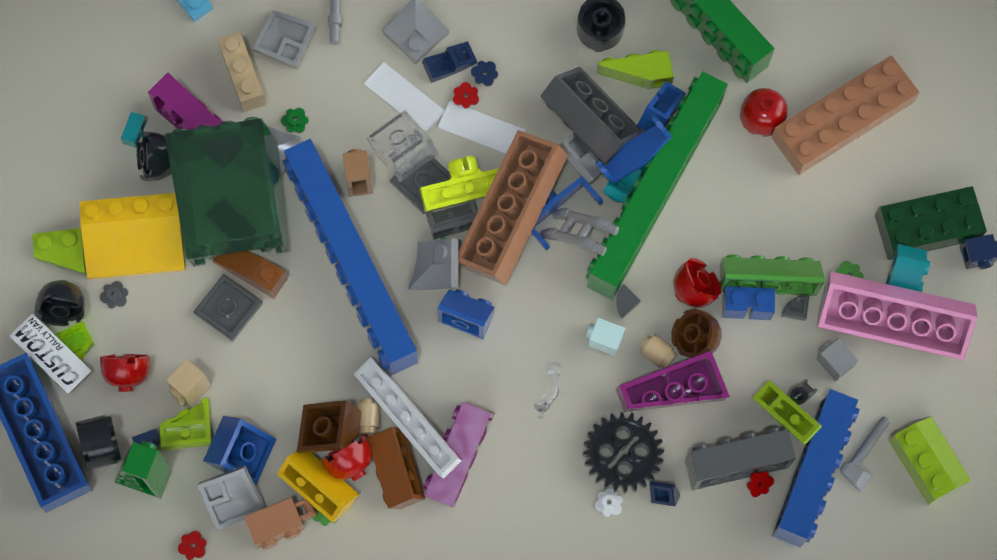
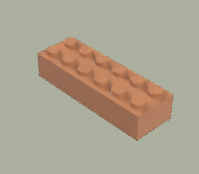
[771,55,920,175]
[458,130,568,285]

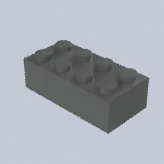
[540,67,643,164]
[685,427,796,491]

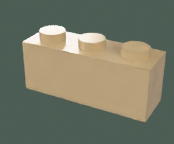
[218,32,266,113]

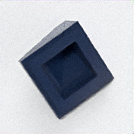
[649,481,680,506]

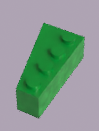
[114,441,172,499]

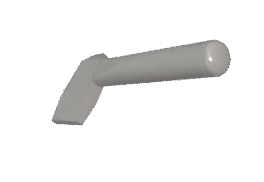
[841,417,890,492]

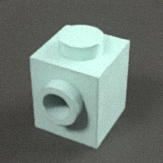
[586,318,626,357]

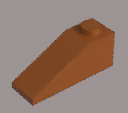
[213,242,287,299]

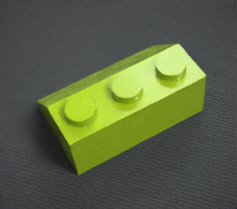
[889,417,971,505]

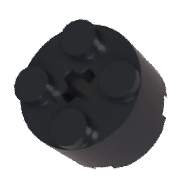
[576,0,625,52]
[75,415,121,471]

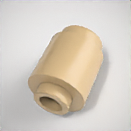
[639,334,677,368]
[355,399,380,436]

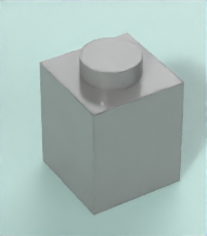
[817,339,858,381]

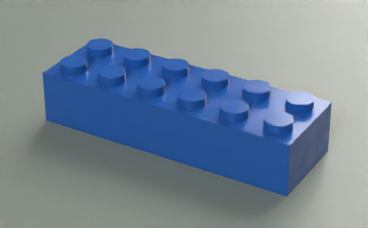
[0,353,92,513]
[772,389,860,547]

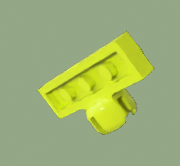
[419,156,499,212]

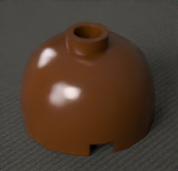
[671,309,722,358]

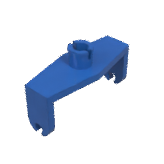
[595,115,672,184]
[531,176,603,251]

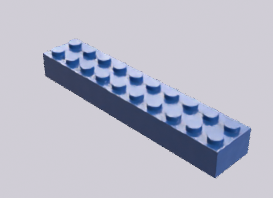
[282,138,418,376]

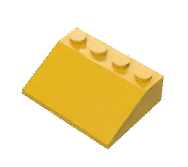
[79,193,185,280]

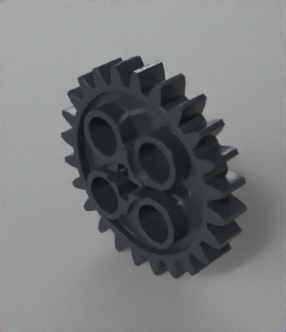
[583,412,664,494]

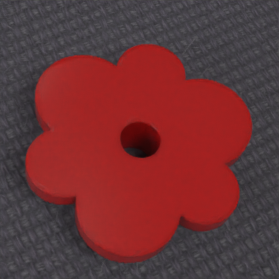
[453,82,479,109]
[747,471,774,497]
[178,531,207,560]

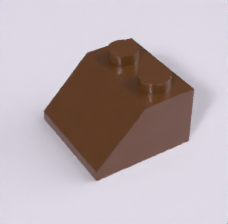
[297,400,361,453]

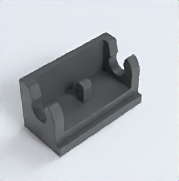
[426,200,478,240]

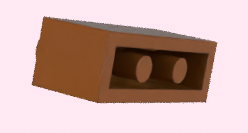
[367,427,426,509]

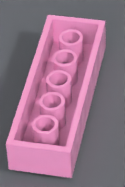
[818,271,978,360]

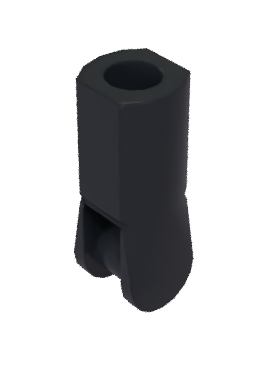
[790,379,818,405]

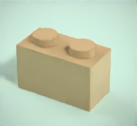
[166,359,211,408]

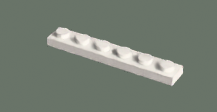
[354,357,462,478]

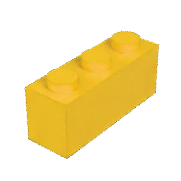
[277,450,359,523]

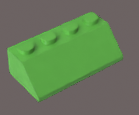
[720,254,825,296]

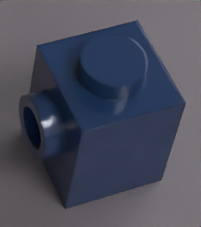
[960,234,997,270]

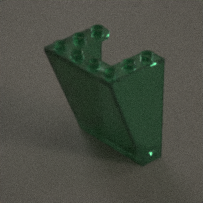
[165,117,289,267]

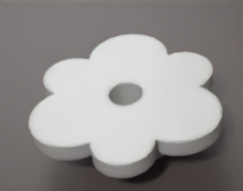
[594,488,623,517]

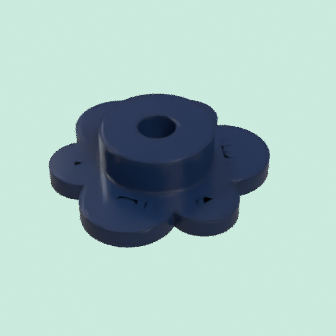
[471,61,498,86]

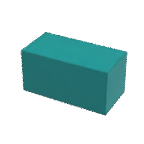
[120,112,147,148]

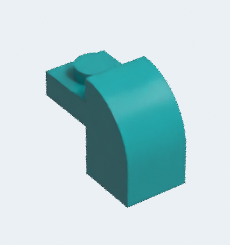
[603,166,645,203]

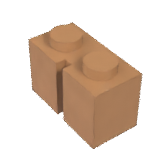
[342,149,373,197]

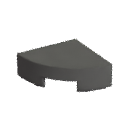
[616,284,641,319]
[781,295,810,321]

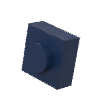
[132,429,160,448]

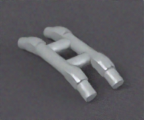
[540,208,619,256]

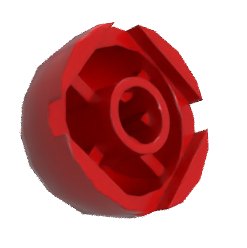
[740,88,788,137]
[673,258,722,308]
[100,354,150,392]
[320,434,372,481]

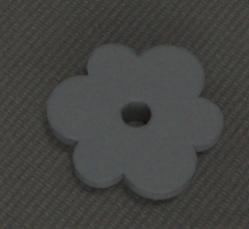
[100,281,128,309]

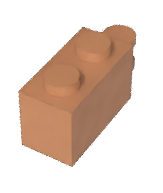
[244,497,318,550]

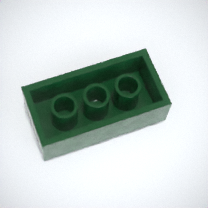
[875,186,987,260]

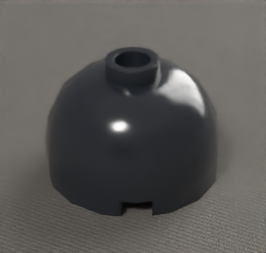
[136,132,177,180]
[35,280,85,326]

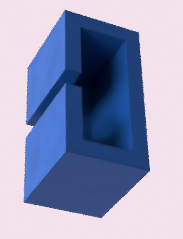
[637,81,686,131]
[722,286,775,320]

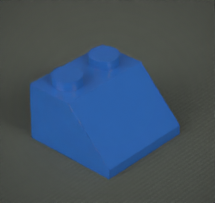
[437,289,495,340]
[203,415,276,485]

